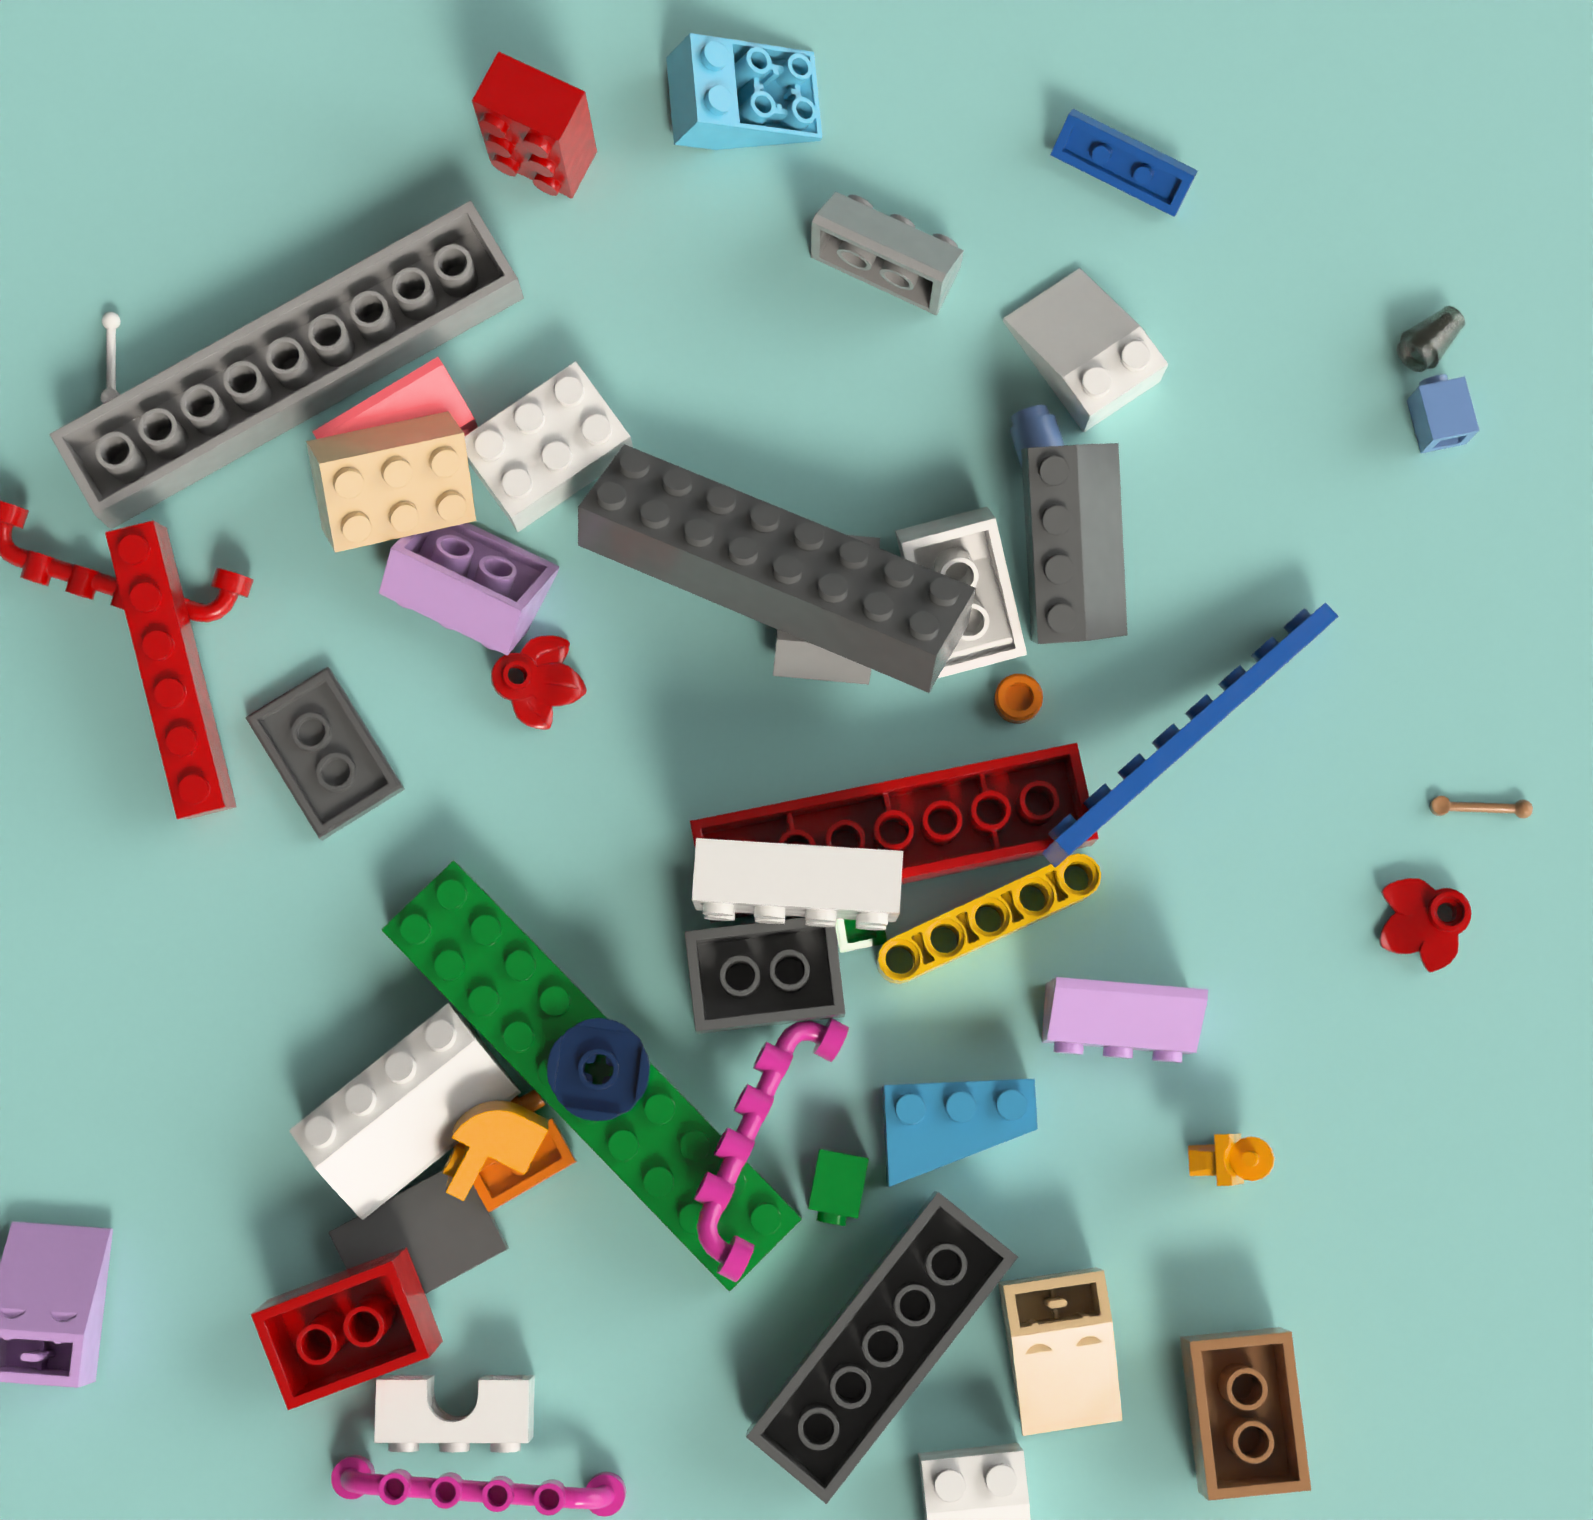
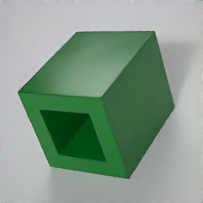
[808,1149,869,1226]

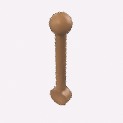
[1430,796,1533,819]

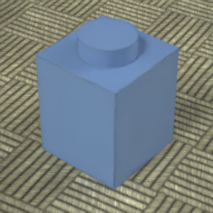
[1407,374,1479,454]

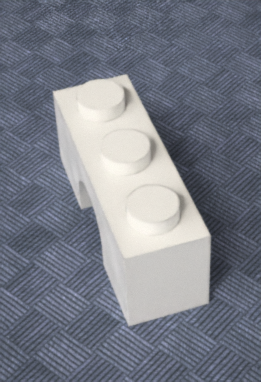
[374,1375,535,1453]

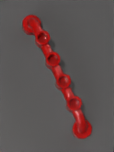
[0,501,254,623]

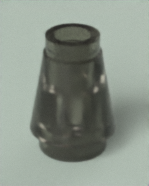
[1397,306,1465,372]

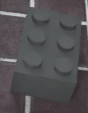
[685,917,845,1034]

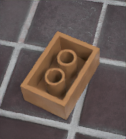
[1180,1327,1311,1501]

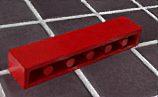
[105,520,237,819]

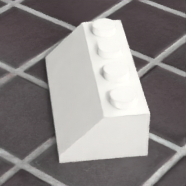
[289,1003,521,1220]

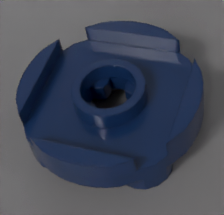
[547,1018,650,1121]

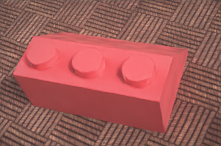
[312,357,478,439]

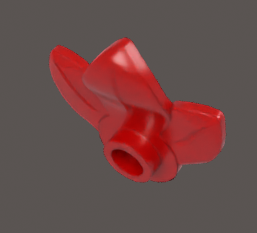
[491,635,587,730]
[1379,878,1472,972]

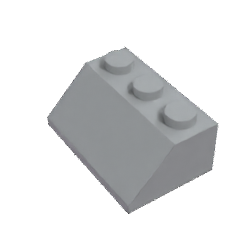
[811,192,964,316]

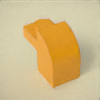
[442,1100,549,1201]

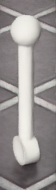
[100,312,121,404]

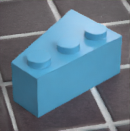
[882,1079,1038,1187]

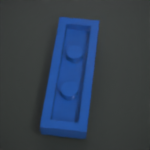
[1050,109,1198,217]

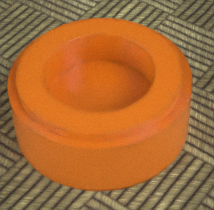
[994,674,1043,724]

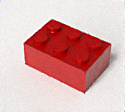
[472,51,597,198]
[251,1247,443,1410]

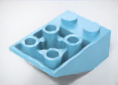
[666,33,822,150]

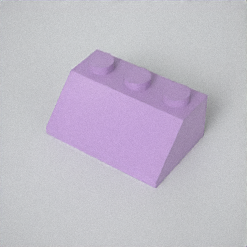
[379,523,560,656]
[1042,977,1208,1063]

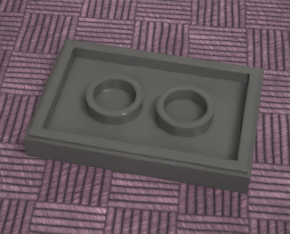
[245,667,405,841]
[328,1170,509,1294]

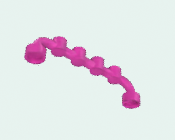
[694,1018,849,1283]
[331,1455,626,1517]

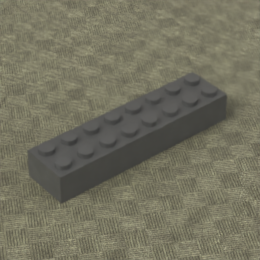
[578,444,976,693]

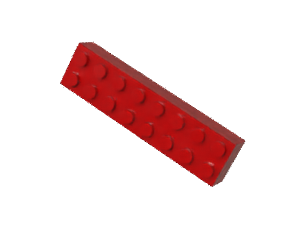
[690,743,1099,923]

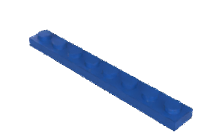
[1042,602,1339,868]

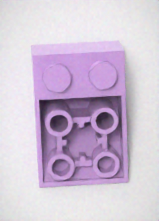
[0,1221,113,1388]

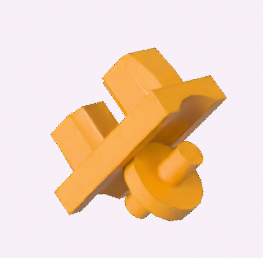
[1188,1133,1275,1186]

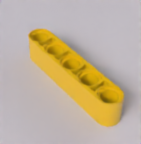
[876,853,1101,984]

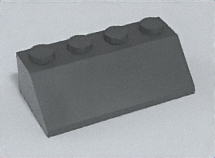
[1021,443,1128,644]

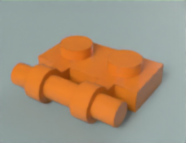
[453,1089,578,1212]

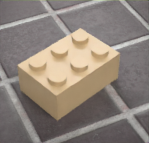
[306,411,476,553]

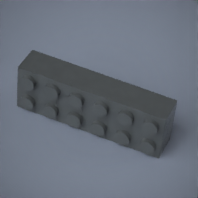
[746,1191,1018,1504]

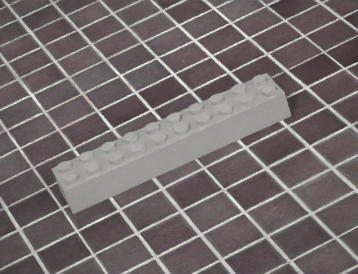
[49,200,524,529]

